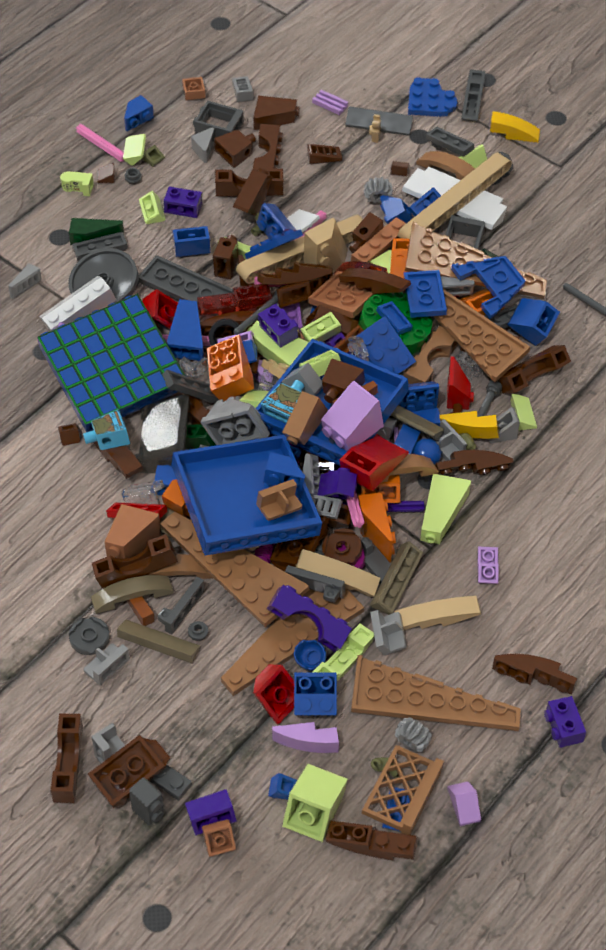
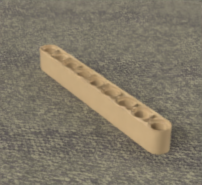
[398,152,512,239]
[236,215,363,284]

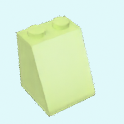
[282,764,348,842]

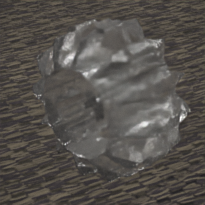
[455,351,483,380]

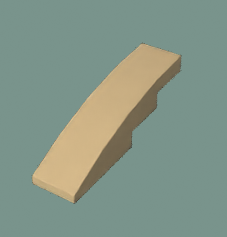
[296,549,380,597]
[394,596,481,630]

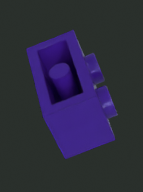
[163,186,202,218]
[258,304,298,348]
[317,468,357,500]
[544,696,586,748]
[185,789,237,836]

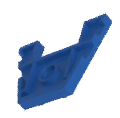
[451,256,526,319]

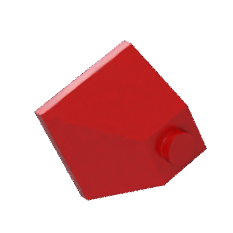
[142,289,178,329]
[447,356,474,410]
[253,664,294,725]

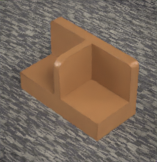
[256,479,302,521]

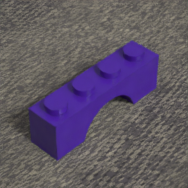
[266,585,352,652]

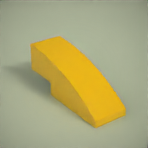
[490,111,540,143]
[439,411,499,439]

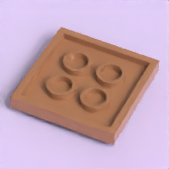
[308,271,375,318]

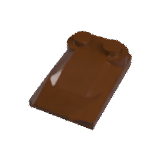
[270,516,329,572]
[88,735,170,809]

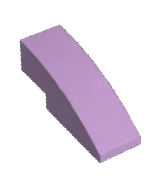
[272,722,339,753]

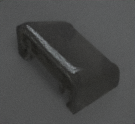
[135,395,191,474]

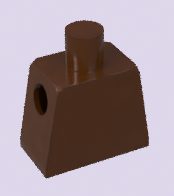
[214,130,256,168]
[349,212,384,253]
[213,235,238,280]
[322,358,365,404]

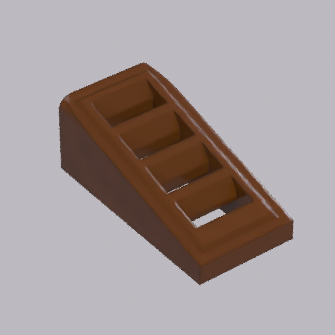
[307,144,342,164]

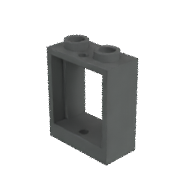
[193,100,244,138]
[446,215,485,250]

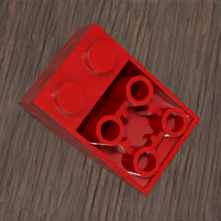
[339,436,409,491]

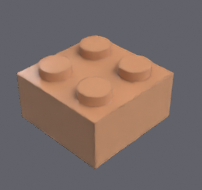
[182,77,205,100]
[202,819,236,857]

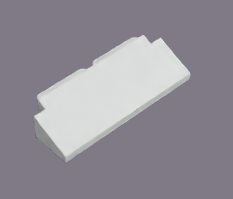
[402,167,507,230]

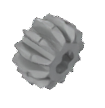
[364,177,393,204]
[395,717,432,753]

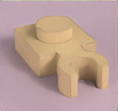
[369,114,381,143]
[261,359,289,379]

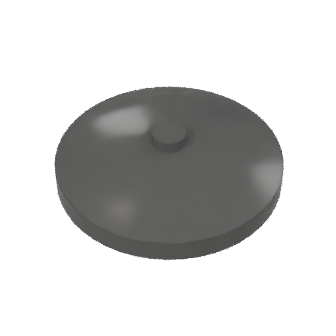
[68,248,139,303]

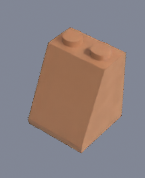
[105,504,161,559]

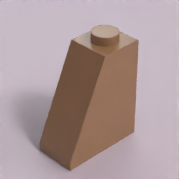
[282,391,328,445]

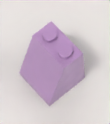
[321,381,384,451]

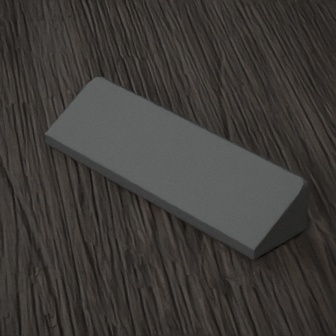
[345,106,413,136]

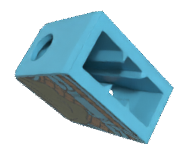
[261,380,305,423]
[83,409,130,450]

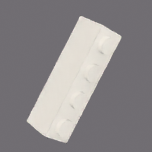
[39,276,116,331]

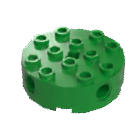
[358,292,433,356]

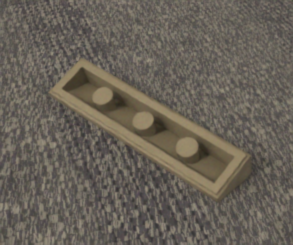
[389,405,444,441]
[370,541,423,615]
[117,620,200,663]

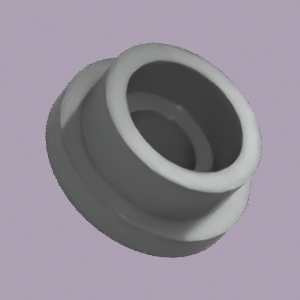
[125,168,141,183]
[188,621,208,641]

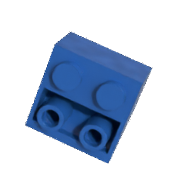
[256,203,296,240]
[172,226,210,257]
[507,298,560,346]
[399,381,439,412]
[294,672,337,715]

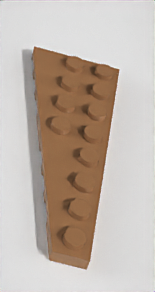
[405,222,547,299]
[434,289,530,382]
[160,512,310,627]
[221,588,364,696]
[351,655,521,731]

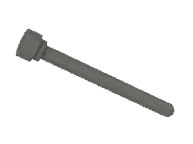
[563,283,606,316]
[234,285,285,335]
[477,380,502,417]

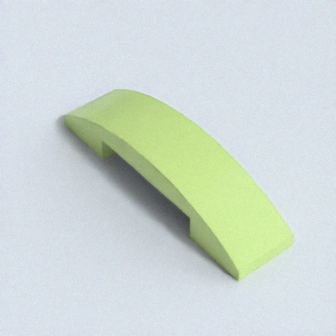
[313,624,375,681]

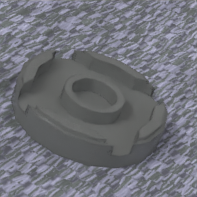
[69,617,110,655]

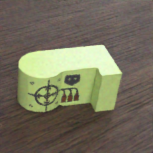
[60,171,94,196]

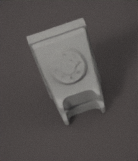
[200,397,269,445]

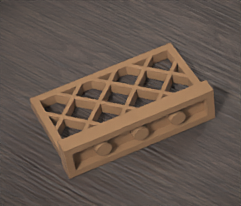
[361,745,444,835]

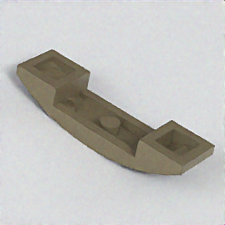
[91,575,174,614]

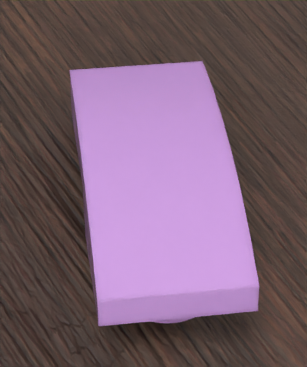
[477,547,499,584]

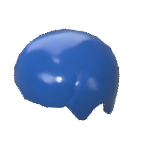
[411,438,442,465]
[293,640,327,671]

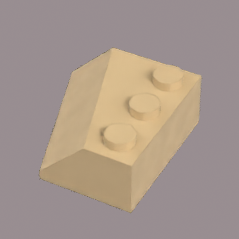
[304,218,348,273]

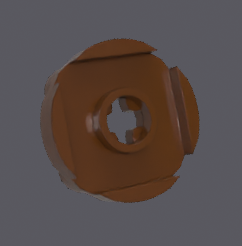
[322,528,363,566]

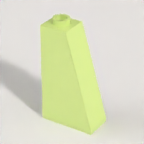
[247,320,309,366]
[420,474,471,544]

